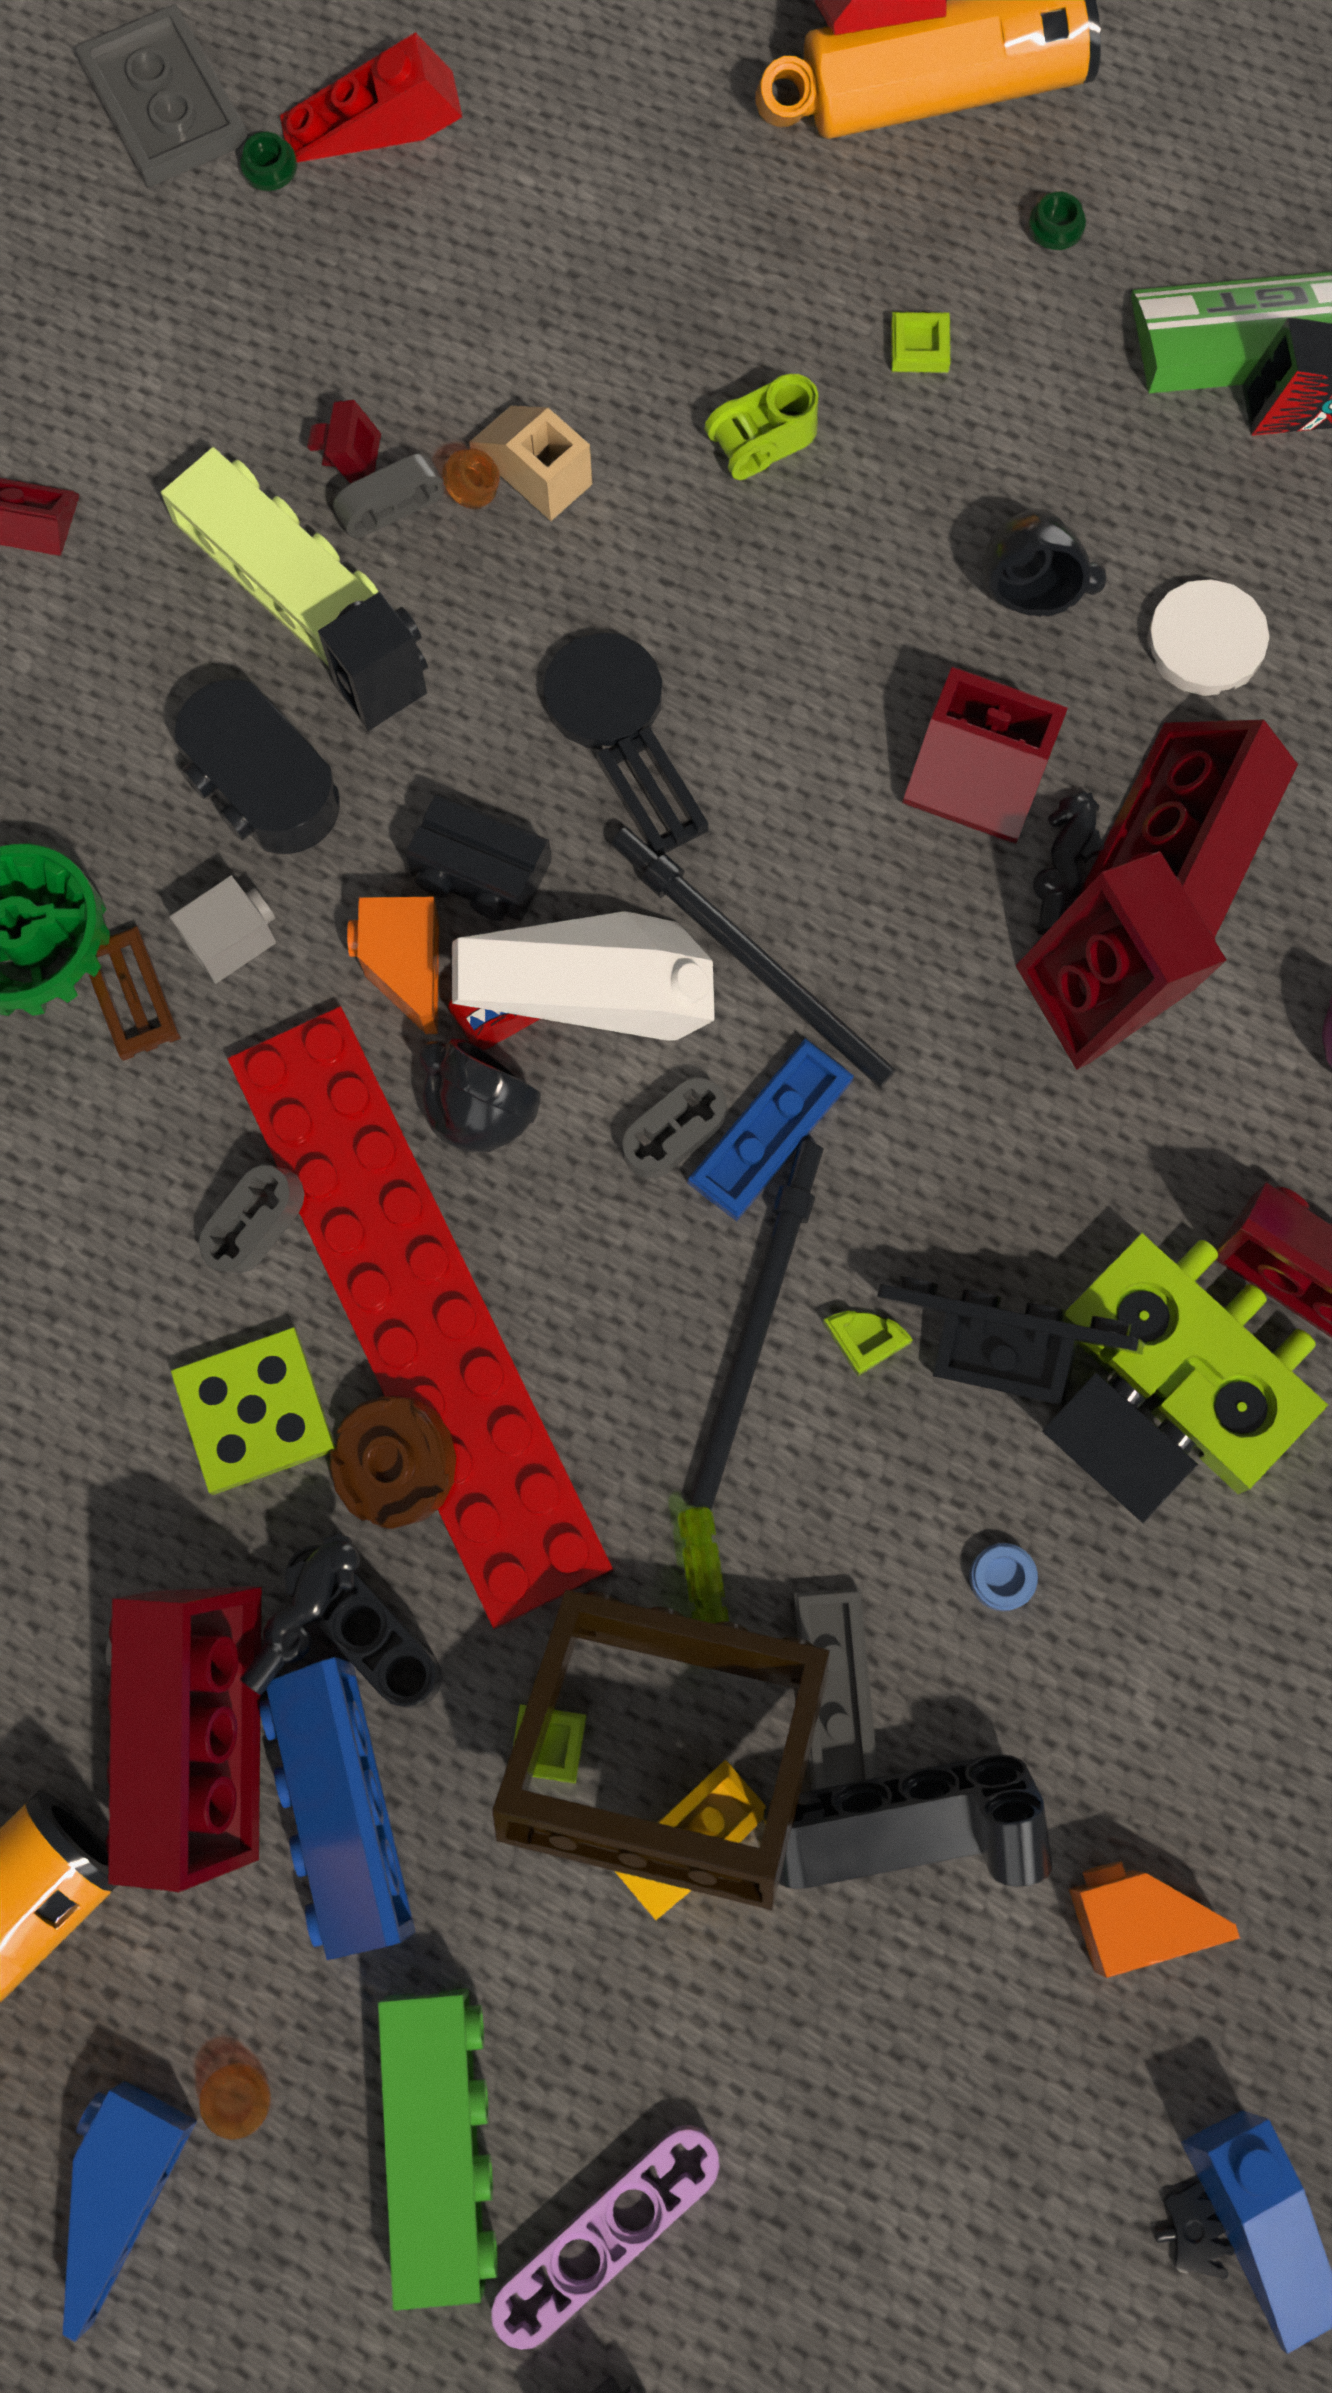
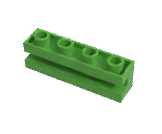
[378,1988,498,2311]

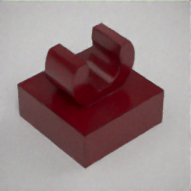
[307,400,381,484]

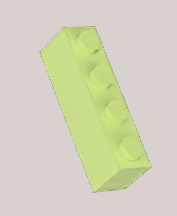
[161,447,379,666]

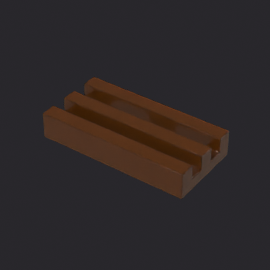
[89,926,181,1061]

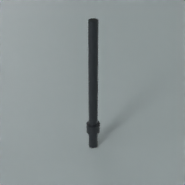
[611,827,897,1088]
[686,1141,824,1513]

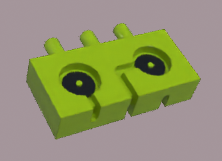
[1064,1233,1328,1495]

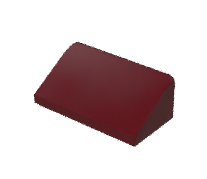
[0,478,79,556]

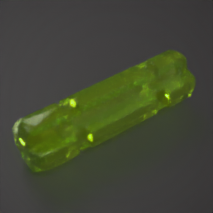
[677,1507,729,1624]

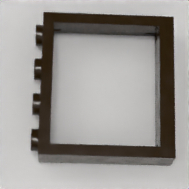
[492,1590,830,1910]

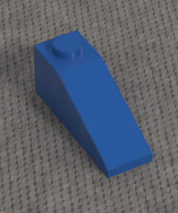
[63,2081,197,2342]
[1181,2110,1332,2354]

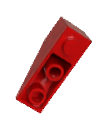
[280,32,463,163]

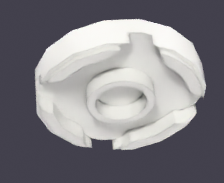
[1146,579,1270,696]

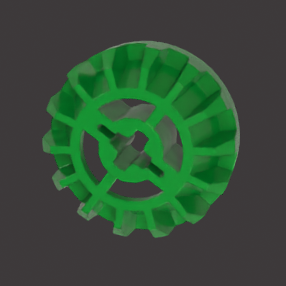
[0,844,110,1016]

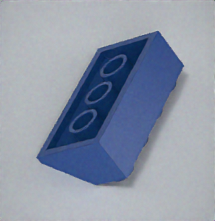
[259,1657,416,1960]

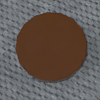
[330,1395,456,1529]

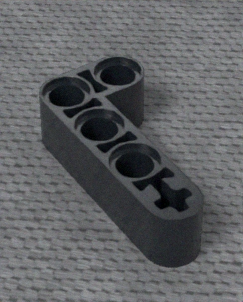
[763,1754,1053,1889]

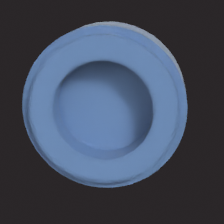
[969,1543,1038,1611]

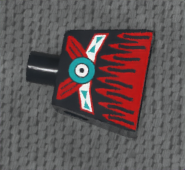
[1242,318,1332,436]

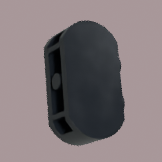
[175,680,340,854]

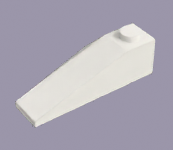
[452,911,715,1040]

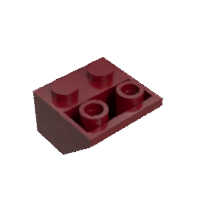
[902,667,1068,844]

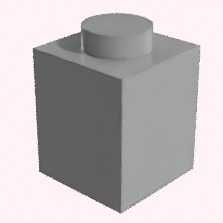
[169,875,276,984]

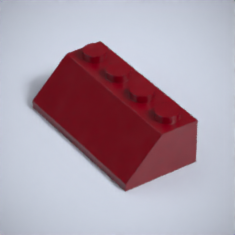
[1077,719,1298,938]
[1216,1182,1332,1338]
[106,1586,262,1892]

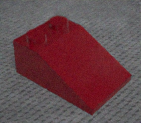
[1016,851,1227,1070]

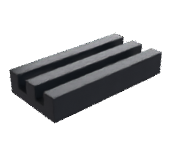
[597,726,709,856]

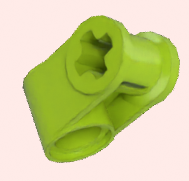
[704,374,819,480]

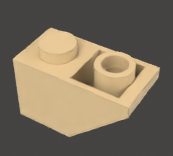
[469,406,592,521]

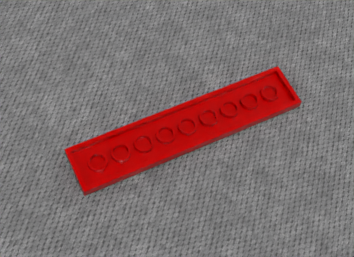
[227,1006,614,1630]

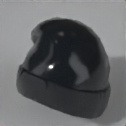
[981,509,1107,617]
[419,1038,541,1152]

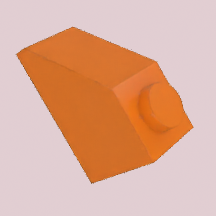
[347,897,440,1034]
[1069,1861,1240,1978]

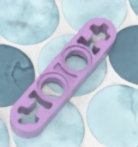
[491,2125,720,2350]

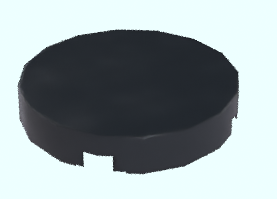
[543,632,662,749]

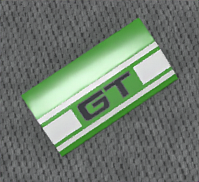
[1131,272,1332,393]

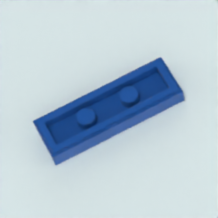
[687,1039,854,1222]

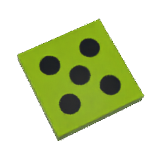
[171,1327,336,1495]

